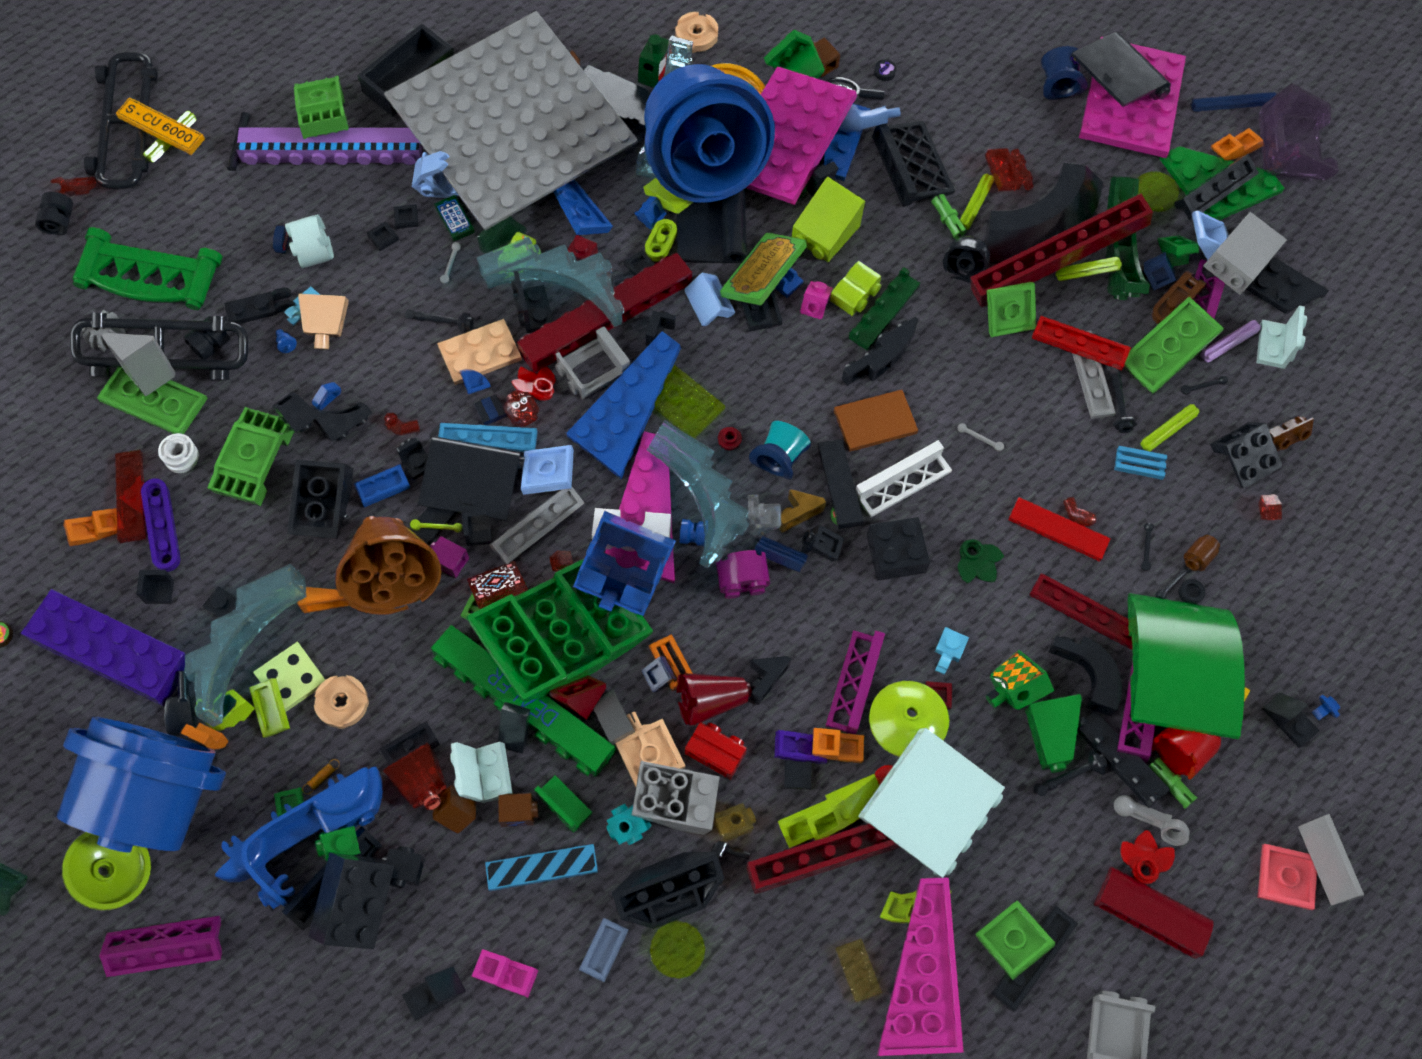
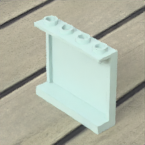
[858,728,1005,878]

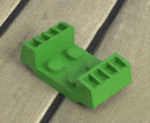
[294,76,349,139]
[208,407,294,506]

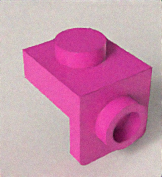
[800,281,833,319]

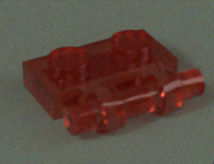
[985,148,1034,191]

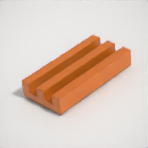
[649,634,693,691]

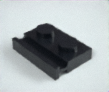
[740,290,783,332]

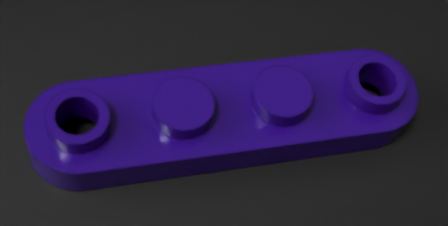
[141,479,181,572]

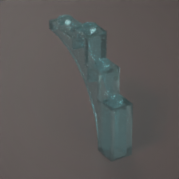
[476,237,625,327]
[647,420,750,568]
[184,564,307,727]

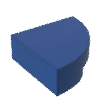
[460,369,491,394]

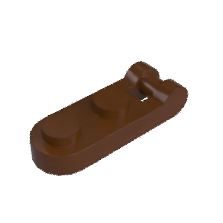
[1152,270,1207,324]

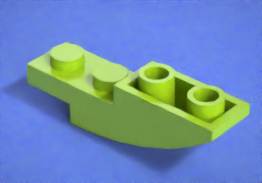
[778,774,879,848]

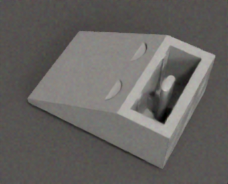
[632,761,719,835]

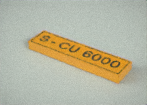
[116,97,205,155]

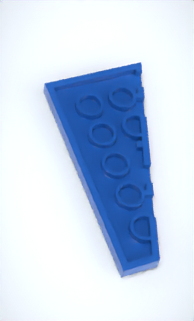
[566,331,681,479]

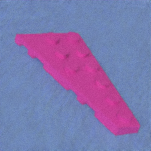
[605,431,675,583]
[877,878,963,1056]

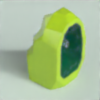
[206,689,255,731]

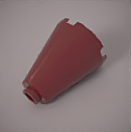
[676,673,752,726]

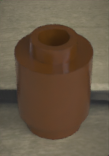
[1183,535,1220,571]

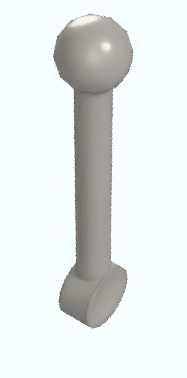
[440,242,461,284]
[957,423,1004,451]

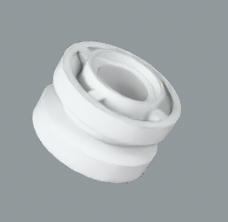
[158,433,199,473]

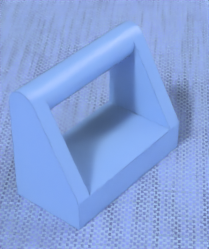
[1192,211,1228,260]

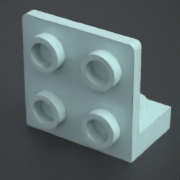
[1256,306,1307,369]
[450,742,513,803]

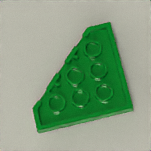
[1159,146,1285,221]

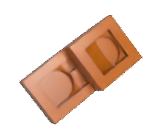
[1211,128,1263,161]
[64,508,124,546]
[181,723,228,749]
[812,728,864,763]

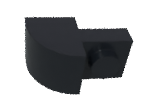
[807,161,839,197]

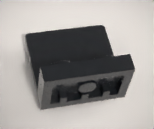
[510,270,553,333]
[1210,422,1282,488]

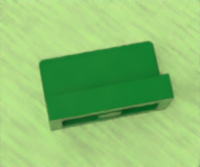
[534,775,593,833]

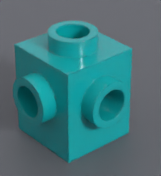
[606,803,652,845]

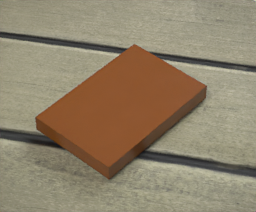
[834,390,918,452]

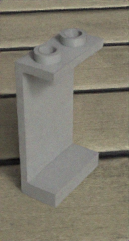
[1204,212,1287,295]

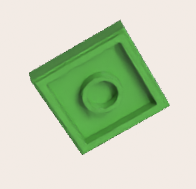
[987,282,1036,337]
[975,900,1055,980]

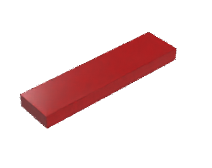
[1032,316,1131,370]
[1008,497,1111,562]

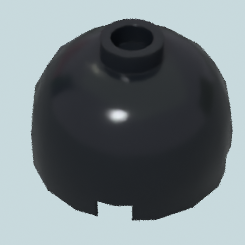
[943,236,991,283]

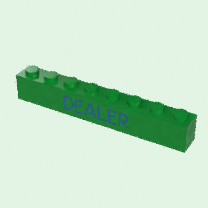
[431,625,616,777]

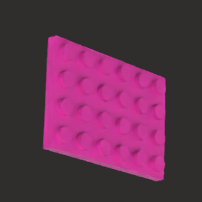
[1079,37,1186,158]
[746,66,857,205]

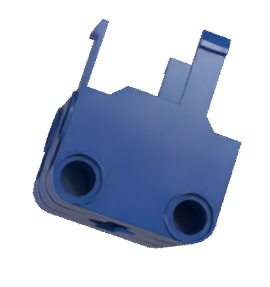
[573,511,676,616]

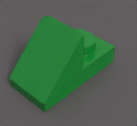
[1158,235,1199,266]

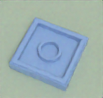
[521,445,574,495]

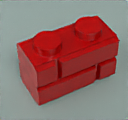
[685,722,747,780]

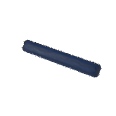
[1191,92,1278,112]

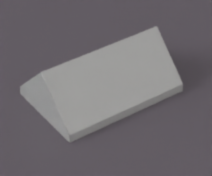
[102,333,175,396]
[1298,814,1364,906]

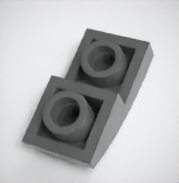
[593,689,635,745]

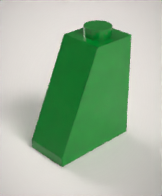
[1025,694,1082,773]

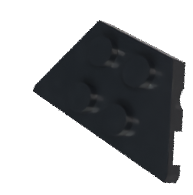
[1246,256,1329,314]

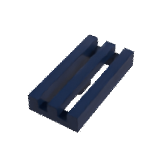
[754,536,808,572]

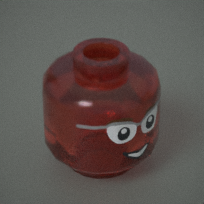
[503,390,540,428]

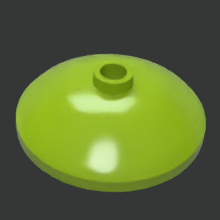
[869,681,949,757]
[62,832,151,910]

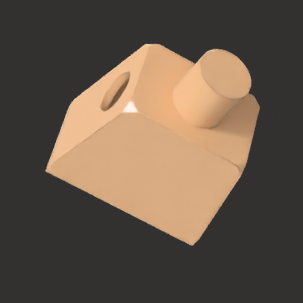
[299,294,348,350]

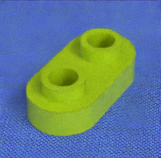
[645,219,677,262]

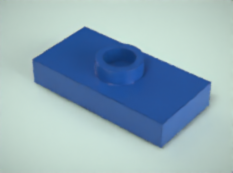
[354,464,410,508]

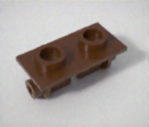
[1269,416,1314,451]

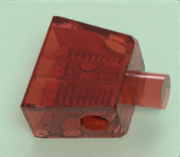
[383,742,447,810]

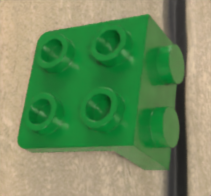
[764,30,824,79]

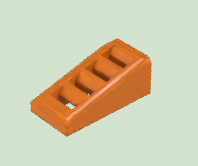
[296,587,349,613]

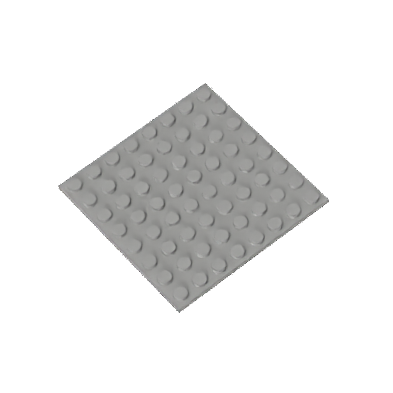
[384,11,638,230]

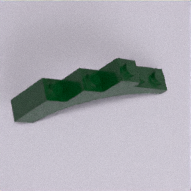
[1106,176,1150,300]

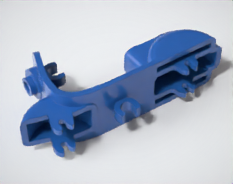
[215,767,383,909]

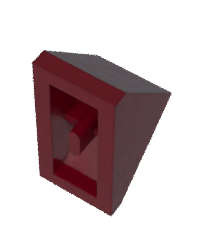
[549,675,606,720]

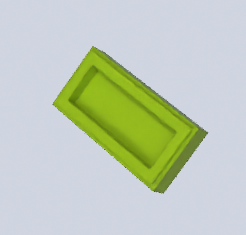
[249,678,290,737]

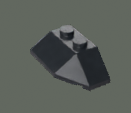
[612,852,724,929]

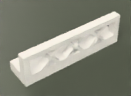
[855,440,952,518]

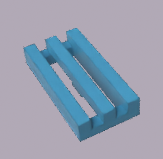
[1114,446,1167,480]

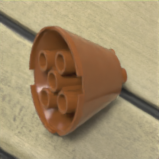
[335,516,441,615]

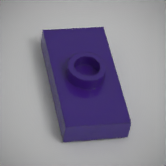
[774,730,827,764]

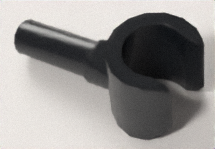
[710,841,750,860]

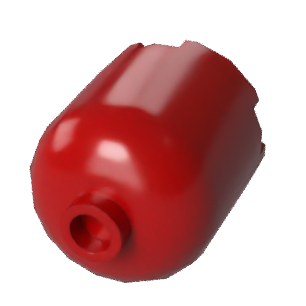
[1152,727,1221,780]

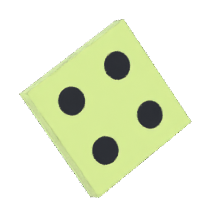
[253,641,325,712]

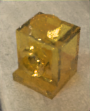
[713,803,756,843]

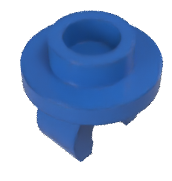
[1312,695,1340,720]

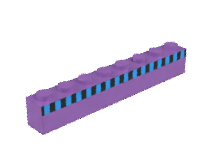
[236,128,423,165]

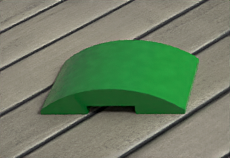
[466,559,653,702]
[1128,593,1245,739]

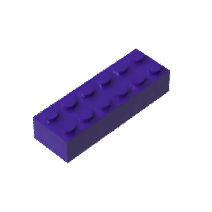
[21,589,193,706]

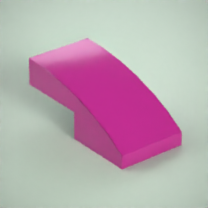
[472,949,538,998]

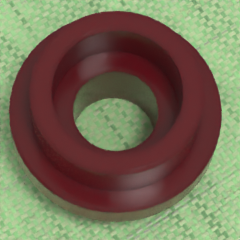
[718,427,742,450]

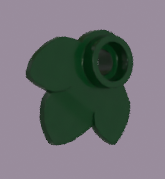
[957,539,1004,583]

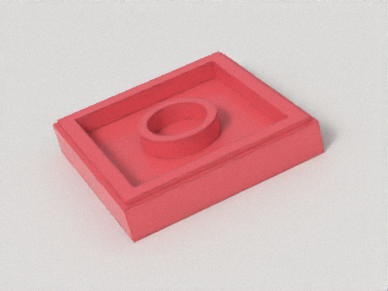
[1258,844,1317,910]

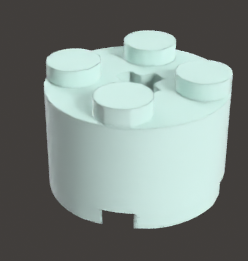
[285,214,334,268]

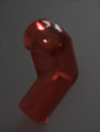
[384,413,420,436]
[1063,497,1097,527]

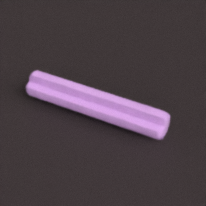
[1200,320,1261,362]

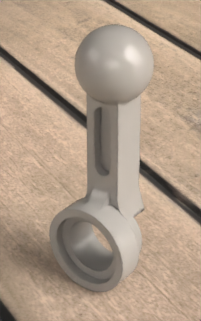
[1114,795,1190,846]

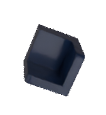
[1144,252,1176,290]

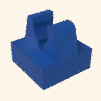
[635,196,666,230]
[775,268,803,298]

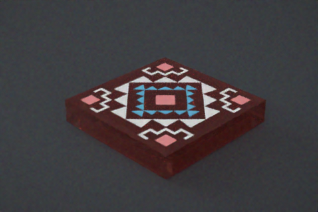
[467,561,528,609]

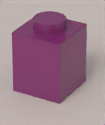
[430,536,469,578]

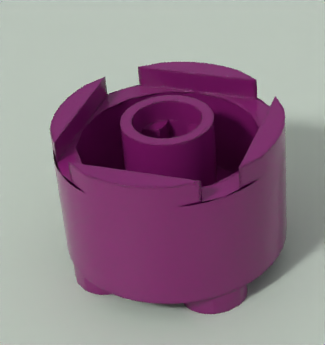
[715,550,770,599]

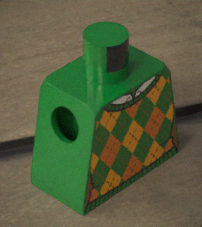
[985,650,1054,710]

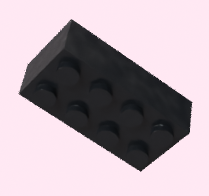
[357,24,454,117]

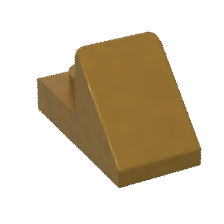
[777,490,826,533]

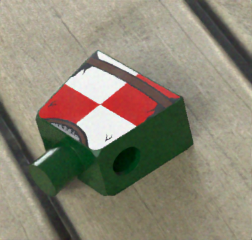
[638,34,674,88]

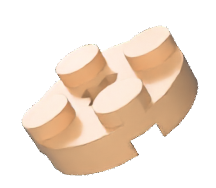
[675,12,718,53]
[314,675,369,729]

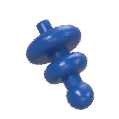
[276,329,297,353]

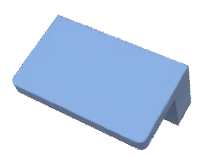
[684,272,736,326]

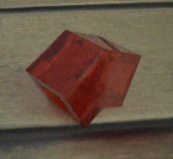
[1258,494,1282,520]
[549,550,573,572]

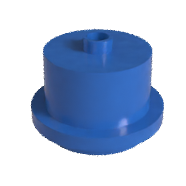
[644,64,775,202]
[57,717,226,853]

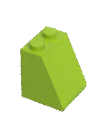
[792,177,865,262]

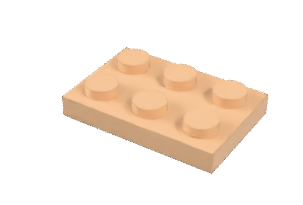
[437,319,522,385]

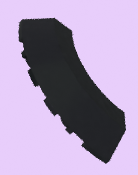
[985,163,1103,264]

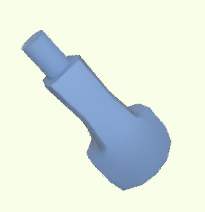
[839,104,901,133]

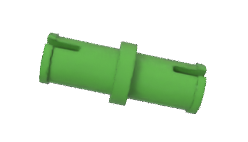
[931,194,967,239]
[1149,757,1198,809]

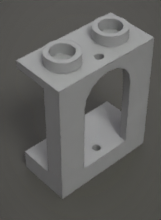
[555,327,630,399]

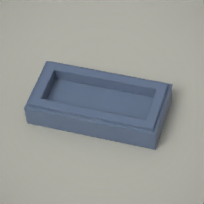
[579,918,629,982]

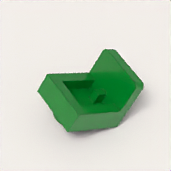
[315,825,360,862]

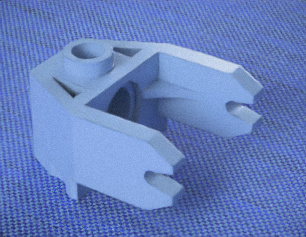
[412,151,459,198]

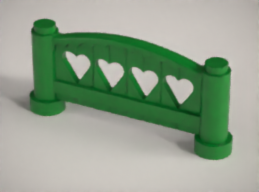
[72,227,223,311]

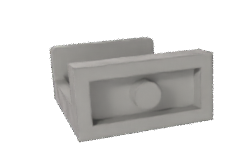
[1087,991,1155,1059]

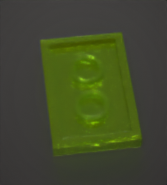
[654,364,725,440]

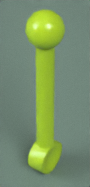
[410,519,463,533]

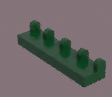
[848,267,920,351]

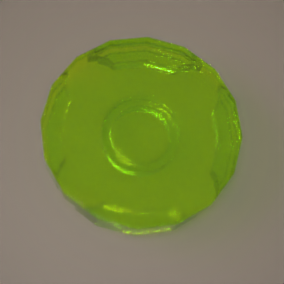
[1138,171,1179,212]
[650,921,705,979]

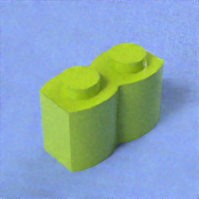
[830,261,881,316]

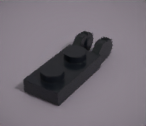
[224,287,294,324]

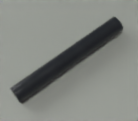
[227,112,250,171]

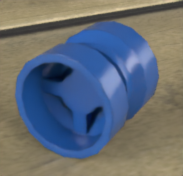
[680,519,708,546]

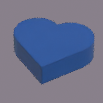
[312,382,341,410]

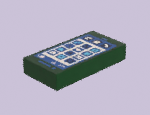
[434,195,475,242]

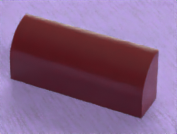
[1094,866,1214,959]

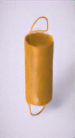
[302,759,340,794]

